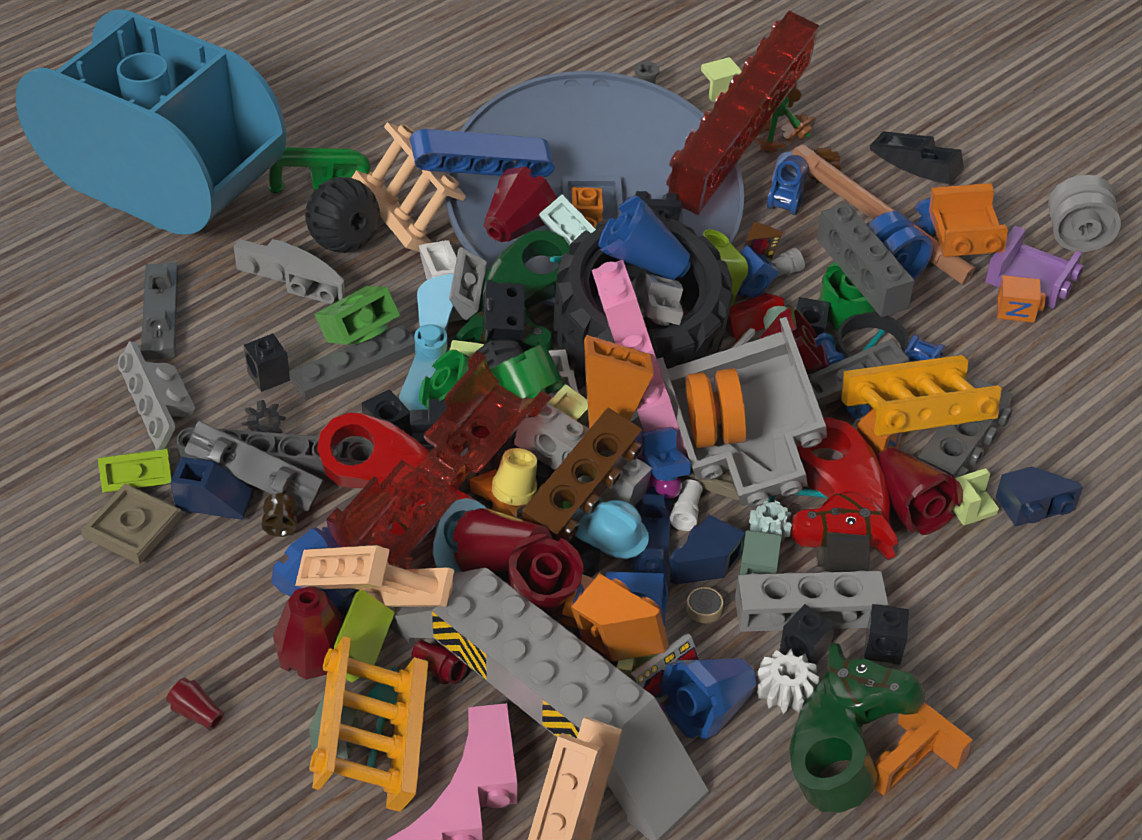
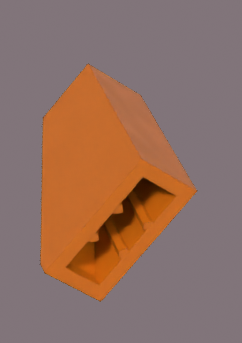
[584,335,654,429]

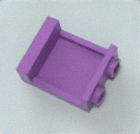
[985,226,1084,309]

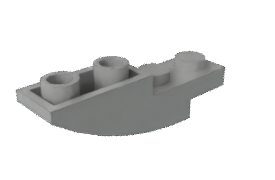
[234,239,345,304]
[632,273,683,326]

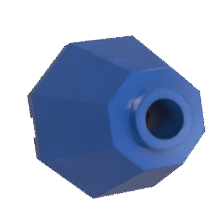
[271,527,360,615]
[659,658,756,739]

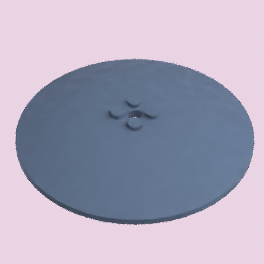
[445,71,744,313]

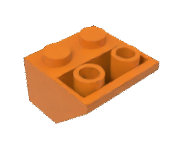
[571,573,669,662]

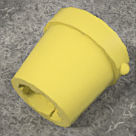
[491,448,537,506]

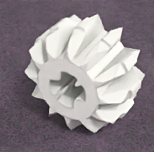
[756,649,820,714]

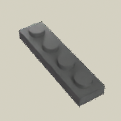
[289,324,415,401]

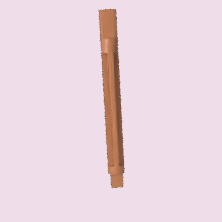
[792,144,975,285]

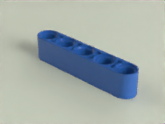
[410,129,555,178]

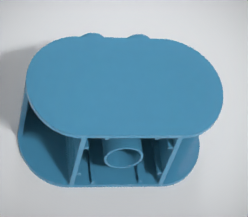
[16,9,287,235]

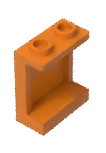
[929,183,1008,257]

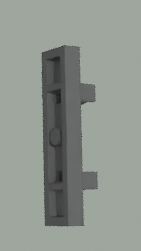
[141,262,178,360]
[808,338,909,412]
[184,421,325,511]

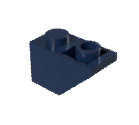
[170,457,253,520]
[996,467,1083,526]
[669,514,745,585]

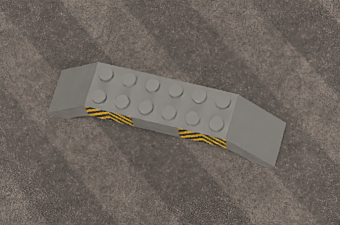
[389,568,709,840]

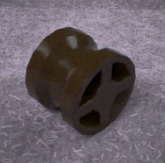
[261,493,299,537]

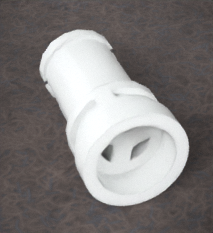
[670,479,703,531]

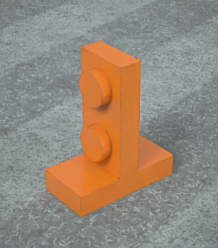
[874,702,973,796]

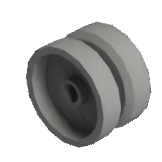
[1048,175,1121,252]

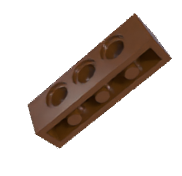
[522,407,644,541]

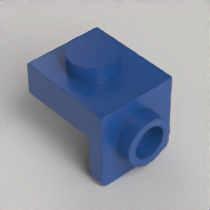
[642,427,690,481]

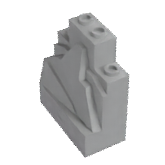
[657,317,827,507]

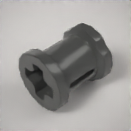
[634,61,659,84]

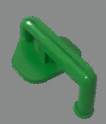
[268,147,371,193]

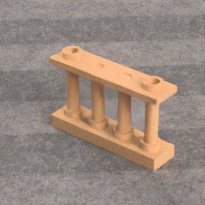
[352,122,466,252]
[295,545,455,607]
[528,716,623,840]

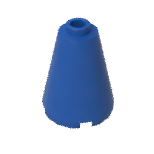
[598,196,691,280]

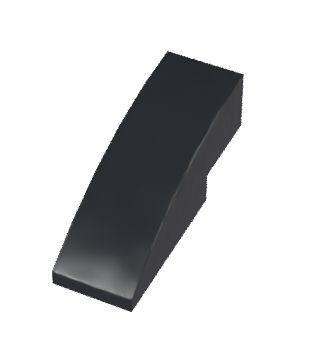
[870,131,964,184]

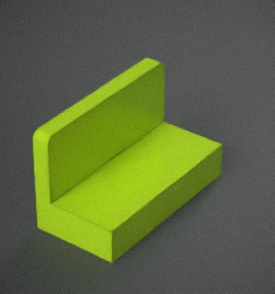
[97,448,172,493]
[334,590,395,683]

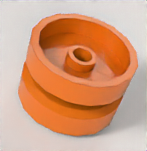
[686,368,746,449]

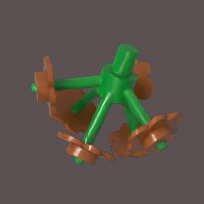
[734,77,816,153]

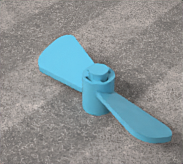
[399,274,454,411]

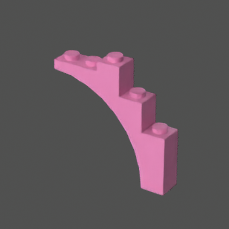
[592,260,691,464]
[386,703,517,840]

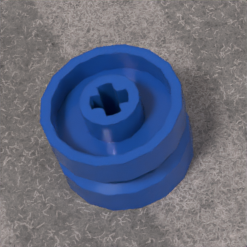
[867,211,933,279]

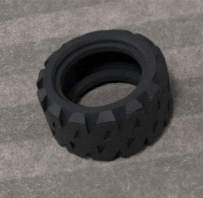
[554,216,732,377]

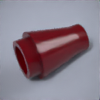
[411,640,468,684]
[166,677,224,731]

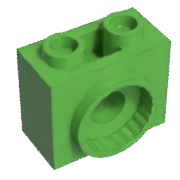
[314,286,400,345]

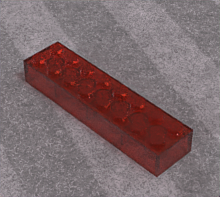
[666,11,820,215]

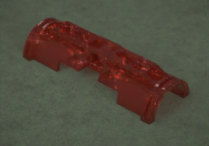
[326,351,551,570]

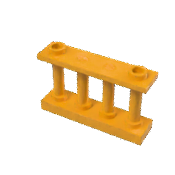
[841,355,1002,436]
[309,636,428,812]

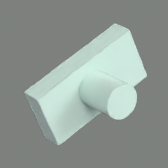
[539,195,596,245]

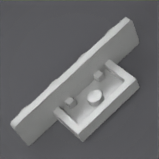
[118,341,195,449]

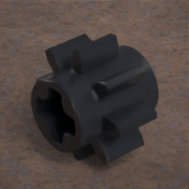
[241,400,286,434]

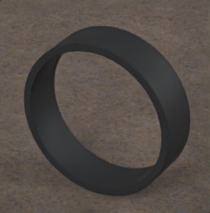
[836,312,908,358]

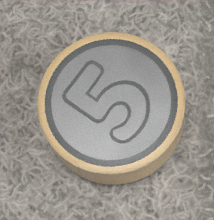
[686,587,723,624]

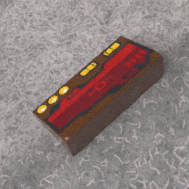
[743,221,783,261]

